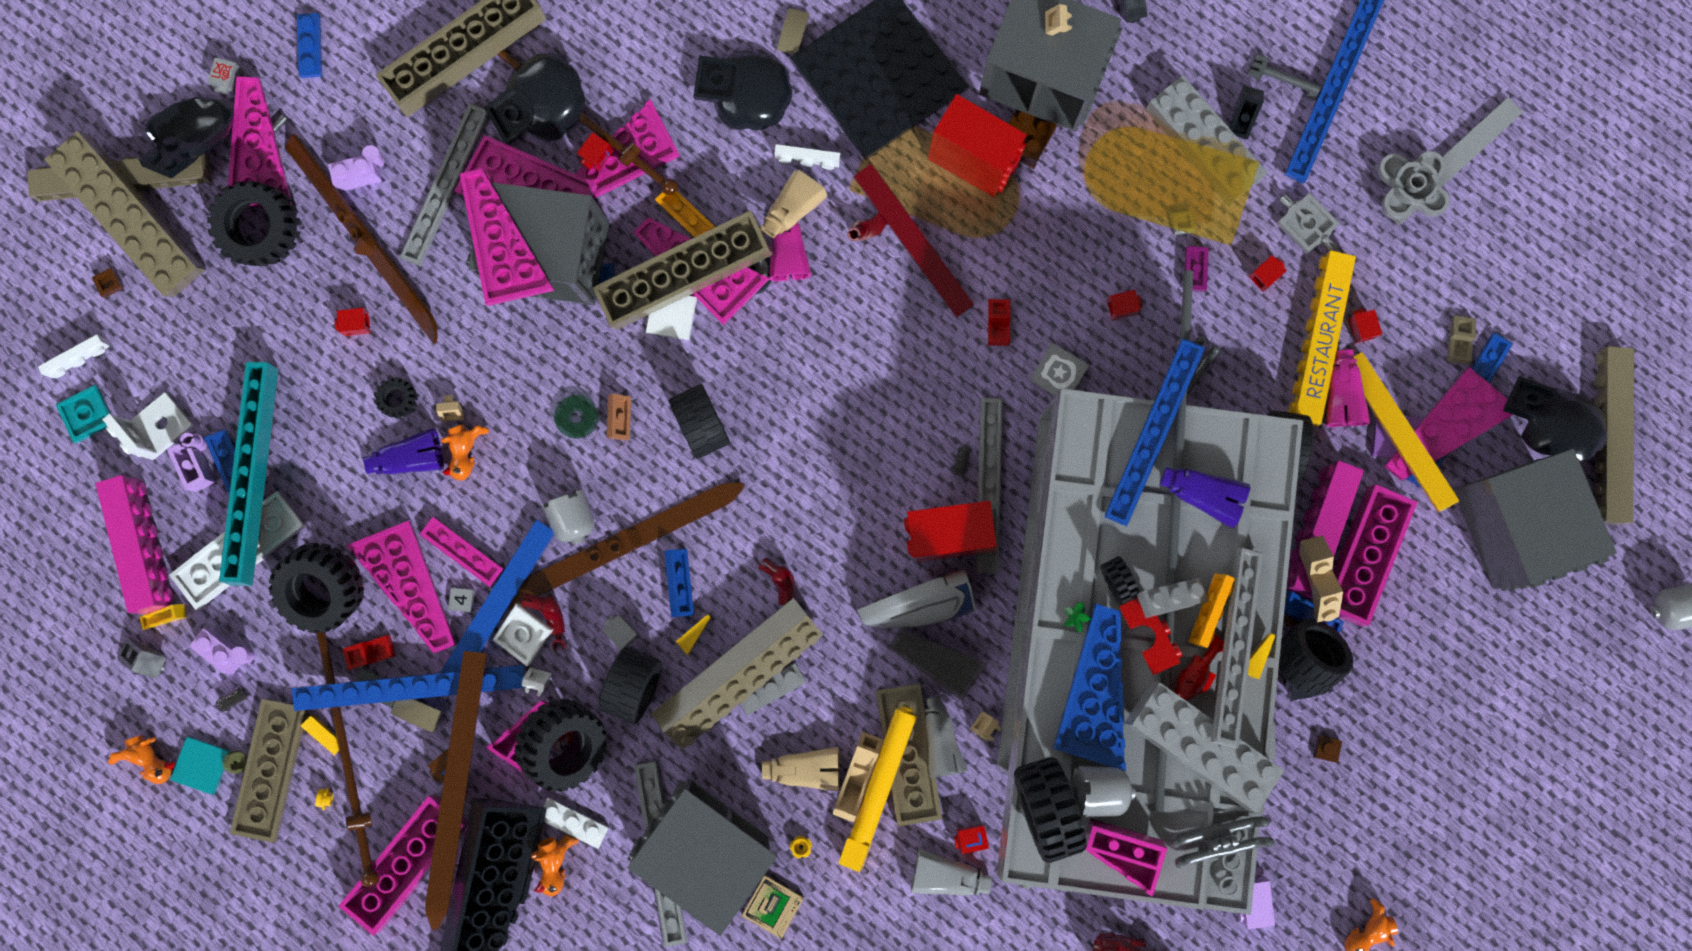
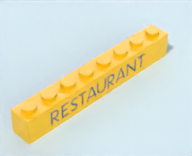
[1288,250,1356,427]

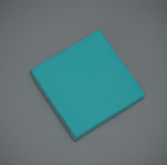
[55,384,111,444]
[170,736,231,795]

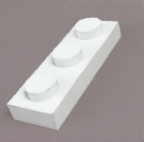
[775,144,840,170]
[38,335,110,378]
[543,798,609,849]

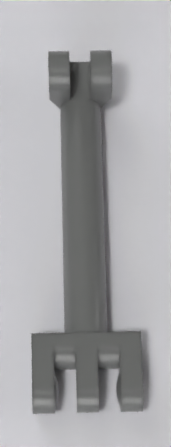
[1247,54,1321,100]

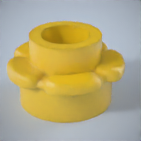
[315,788,334,810]
[790,835,812,858]

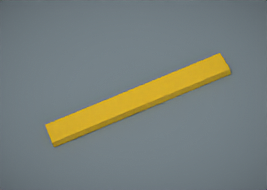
[1354,352,1459,513]

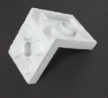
[102,392,194,460]

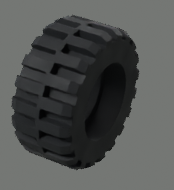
[207,181,301,267]
[269,542,364,633]
[514,699,607,792]
[1014,757,1087,863]

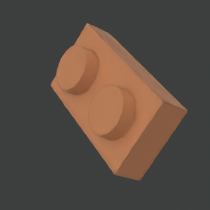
[606,394,631,441]

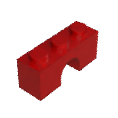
[1119,598,1183,675]

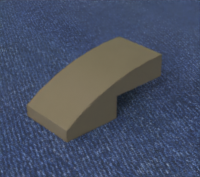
[777,8,810,54]
[1447,315,1476,365]
[390,699,443,732]

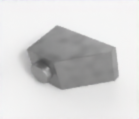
[117,637,167,679]

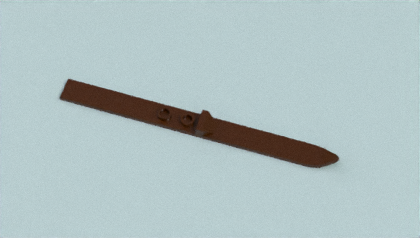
[285,134,438,344]
[508,482,745,610]
[425,651,487,930]

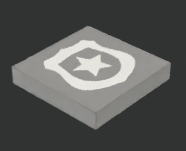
[1029,343,1089,396]

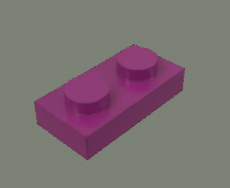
[1184,246,1209,292]

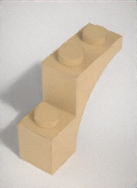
[1299,535,1343,623]
[832,731,884,822]

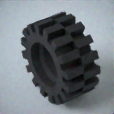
[374,377,418,419]
[1100,556,1140,605]

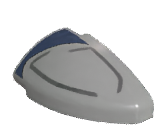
[857,569,976,629]

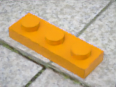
[655,191,715,238]
[1188,573,1235,648]

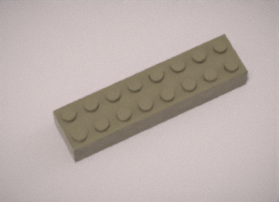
[375,0,547,117]
[44,131,207,297]
[592,210,773,330]
[651,598,823,749]

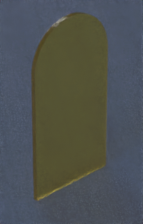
[850,127,1019,238]
[1084,127,1259,246]

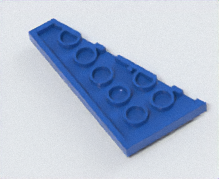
[1053,604,1126,771]

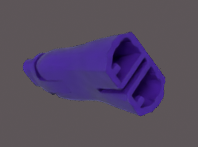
[363,428,445,474]
[1160,466,1251,528]

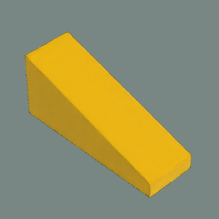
[139,604,187,630]
[676,614,711,655]
[1248,634,1276,679]
[301,715,340,755]

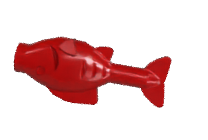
[1175,633,1224,702]

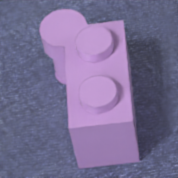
[328,145,384,192]
[167,433,216,492]
[189,628,255,674]
[1237,866,1275,929]

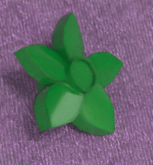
[1064,602,1091,633]

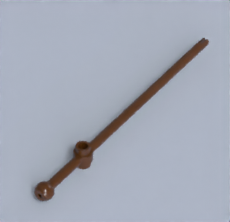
[497,50,678,196]
[316,631,379,887]

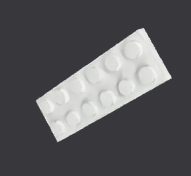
[169,491,306,610]

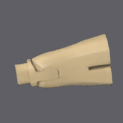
[761,170,827,238]
[762,747,840,791]

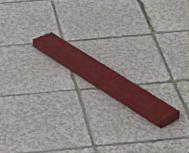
[853,164,974,318]

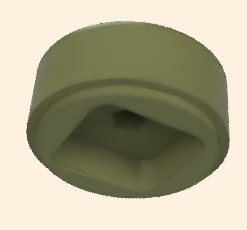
[222,751,247,774]

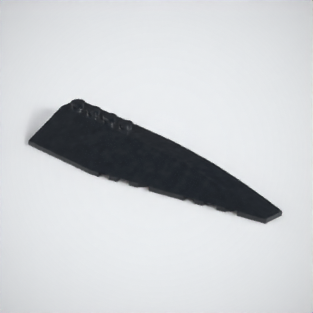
[440,798,547,951]

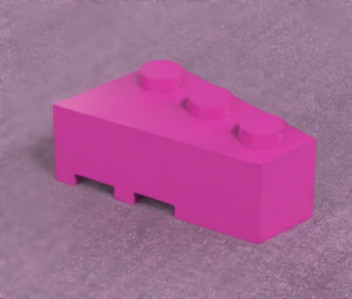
[486,701,549,772]
[1085,818,1168,897]

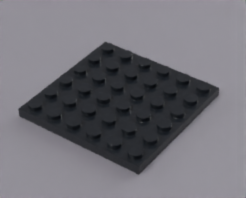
[790,0,969,161]

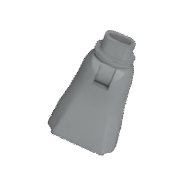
[925,697,968,778]
[911,848,992,896]

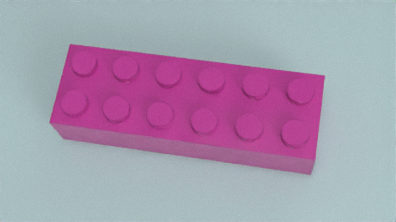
[1286,460,1364,598]
[95,475,174,614]
[1333,484,1418,626]
[339,794,468,936]

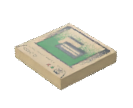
[742,875,804,939]

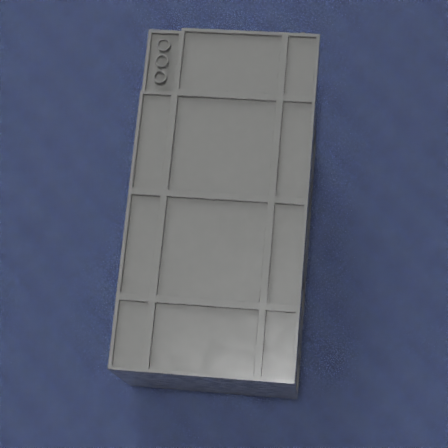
[996,388,1303,915]

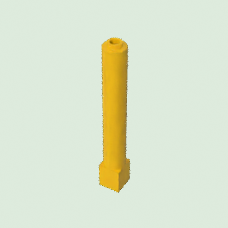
[838,705,917,872]

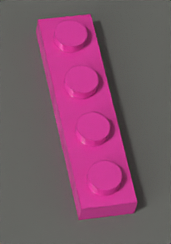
[419,517,505,587]

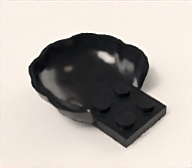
[693,50,792,130]
[484,53,586,145]
[138,97,234,179]
[1503,376,1607,460]

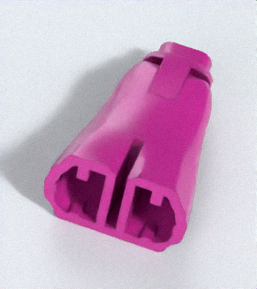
[769,222,811,282]
[1325,349,1370,427]

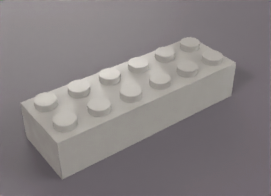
[1146,75,1268,206]
[1124,682,1285,813]

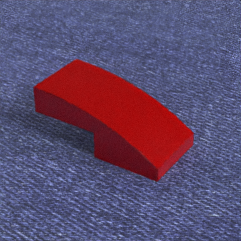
[988,299,1011,346]
[342,635,396,670]

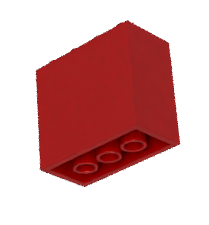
[928,94,1027,198]
[904,501,998,563]

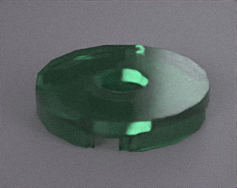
[554,395,599,439]

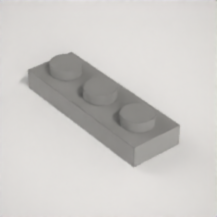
[1137,578,1208,618]
[741,663,806,715]

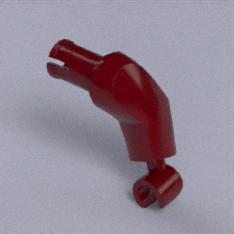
[847,212,887,241]
[759,558,797,605]
[522,593,567,652]

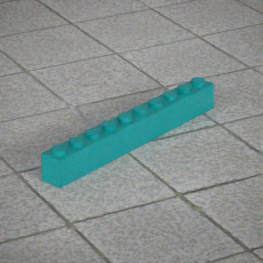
[219,362,278,586]

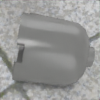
[542,489,595,545]
[1651,583,1692,630]
[1072,766,1135,817]

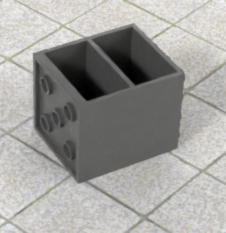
[979,0,1123,132]
[467,182,610,306]
[1453,449,1617,591]
[627,778,777,936]

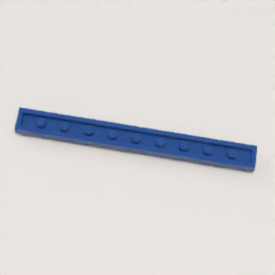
[1284,0,1384,184]
[292,664,525,711]

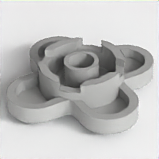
[1377,151,1450,219]

